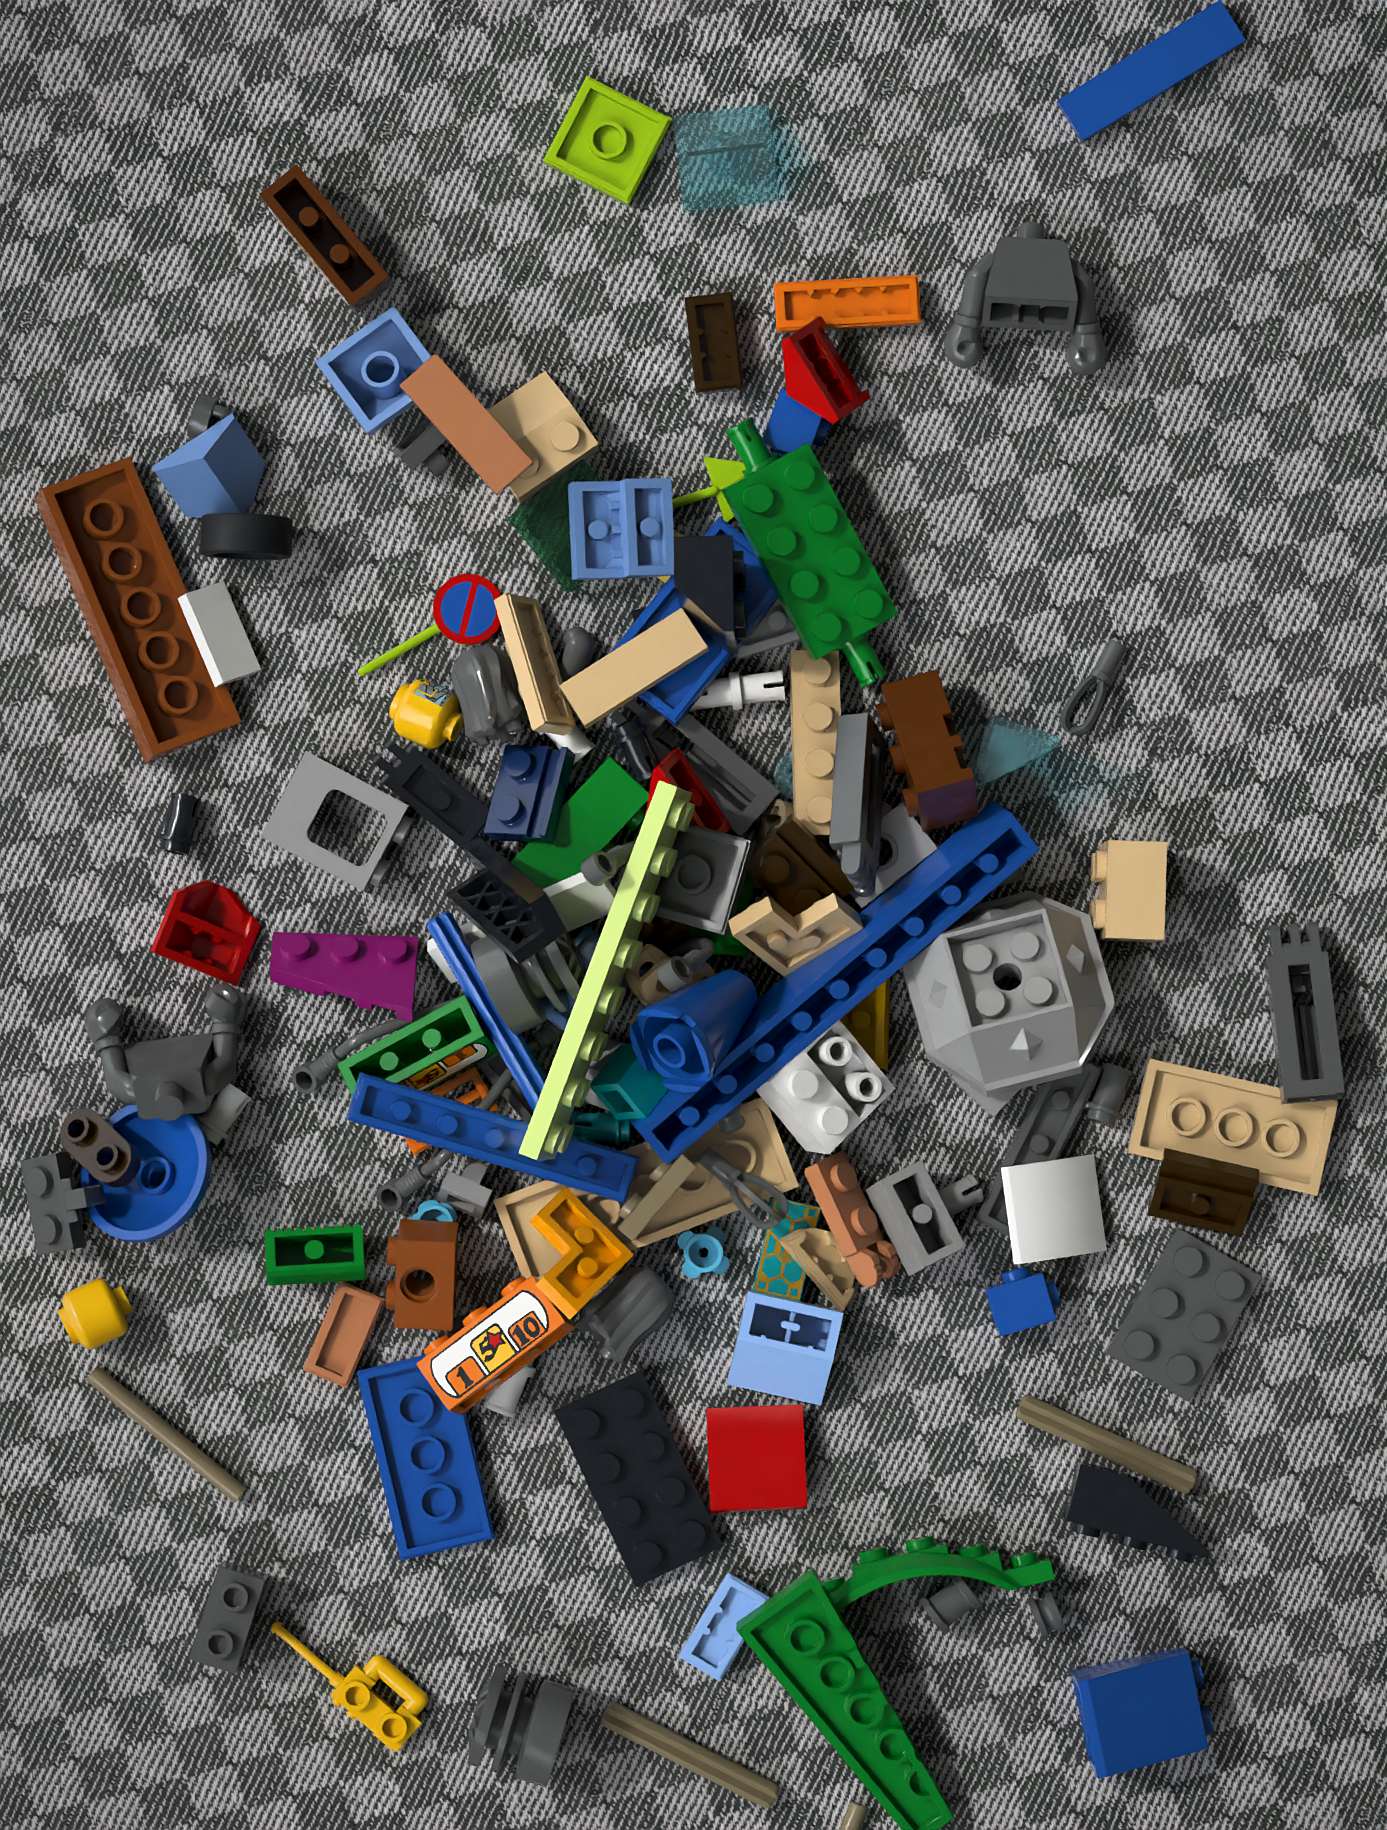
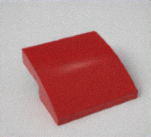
[706,1404,807,1513]

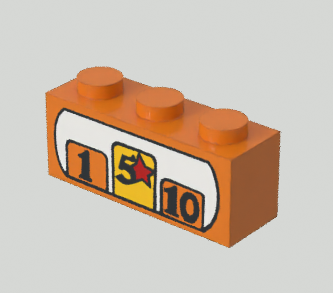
[416,1276,576,1415]

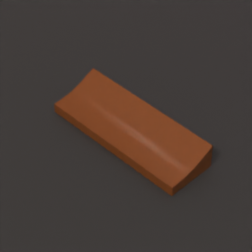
[35,456,241,764]

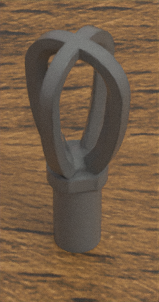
[1059,640,1127,736]
[697,1147,788,1229]

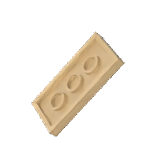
[1127,1058,1339,1196]

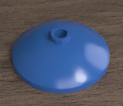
[80,1105,212,1243]

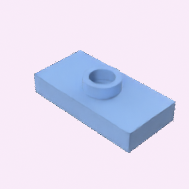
[678,1572,770,1681]

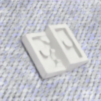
[1001,1154,1107,1264]

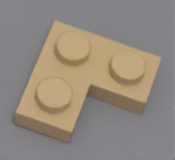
[728,893,864,977]

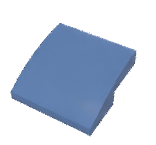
[568,478,674,580]

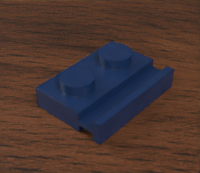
[483,745,575,843]

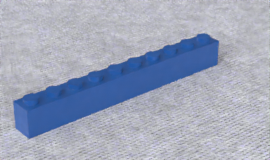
[628,800,1040,1165]

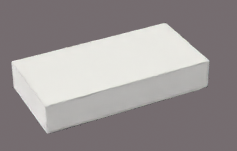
[178,581,261,687]

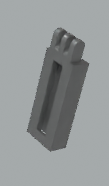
[609,699,780,838]
[829,712,887,897]
[1265,921,1345,1105]

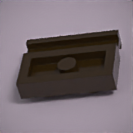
[747,813,855,917]
[1147,1148,1259,1237]

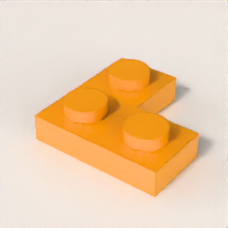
[530,1186,634,1320]

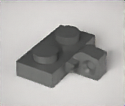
[20,1152,106,1256]

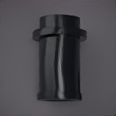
[612,717,661,782]
[158,793,202,856]

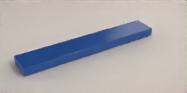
[345,1072,639,1203]

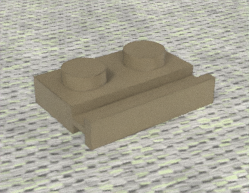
[617,1153,697,1241]

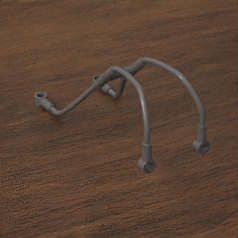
[292,842,715,1212]

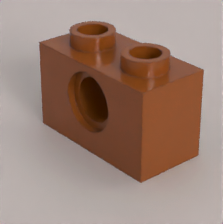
[386,1219,459,1331]

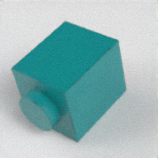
[590,1043,668,1120]

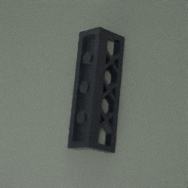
[446,836,568,964]

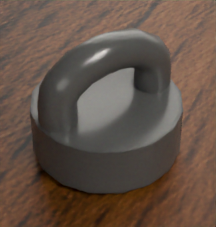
[187,393,231,440]

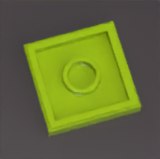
[543,76,672,207]

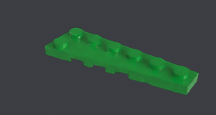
[736,1568,954,1830]

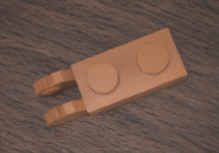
[804,1150,901,1288]

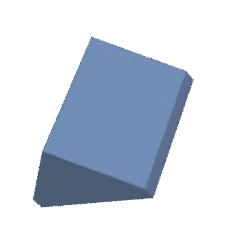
[315,306,431,436]

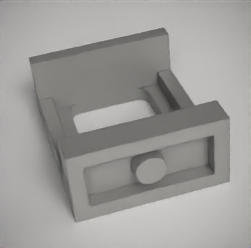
[260,751,414,893]

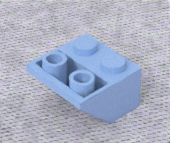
[726,1289,844,1406]

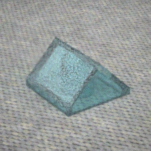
[672,105,779,212]
[971,715,1062,791]

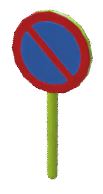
[358,574,501,676]

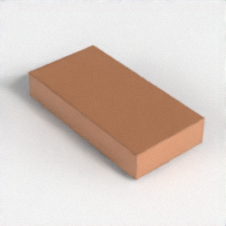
[303,1281,386,1388]

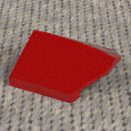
[782,316,871,424]
[150,880,260,986]

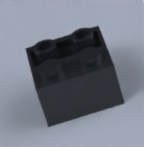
[674,535,748,654]

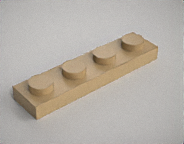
[789,650,841,841]

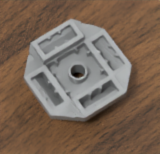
[902,891,1116,1097]

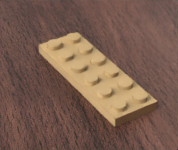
[493,1097,799,1279]

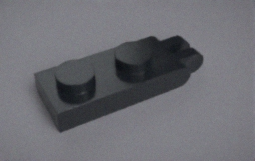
[370,737,489,850]

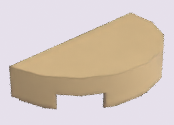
[778,1227,855,1311]

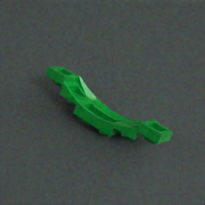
[822,1535,1055,1612]

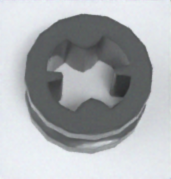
[1027,1590,1066,1640]

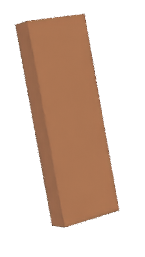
[399,353,533,496]

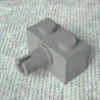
[865,1160,984,1276]

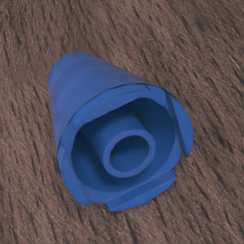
[629,969,758,1093]

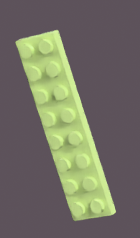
[519,780,695,1160]

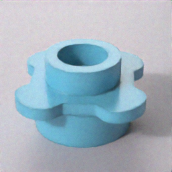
[678,1227,729,1278]

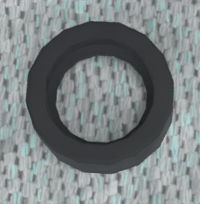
[200,513,293,560]

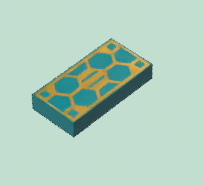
[753,1197,821,1301]

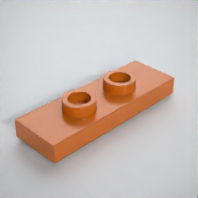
[774,275,921,333]

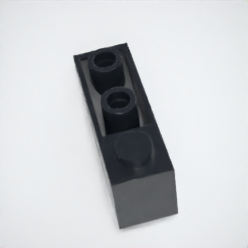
[1063,1460,1209,1563]

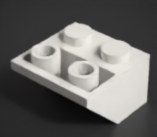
[756,1020,896,1154]

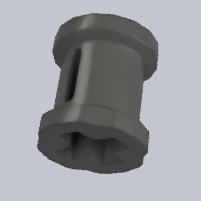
[918,1575,983,1635]

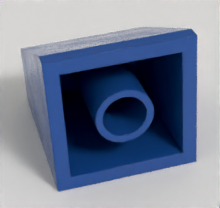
[1070,1647,1214,1779]

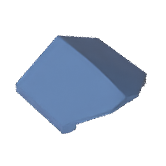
[152,413,265,518]

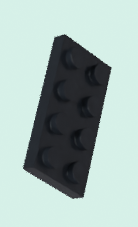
[554,1369,723,1587]

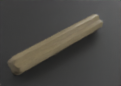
[1016,1395,1198,1494]
[601,1701,779,1809]

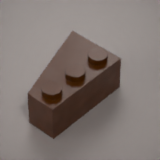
[876,669,979,832]

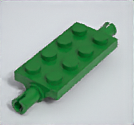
[721,417,898,687]

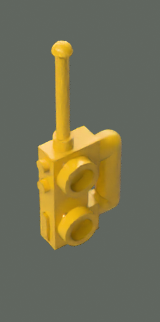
[271,1622,429,1752]

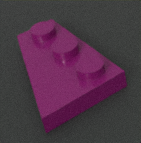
[270,932,419,1023]

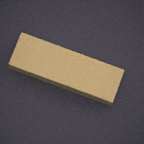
[559,608,709,729]

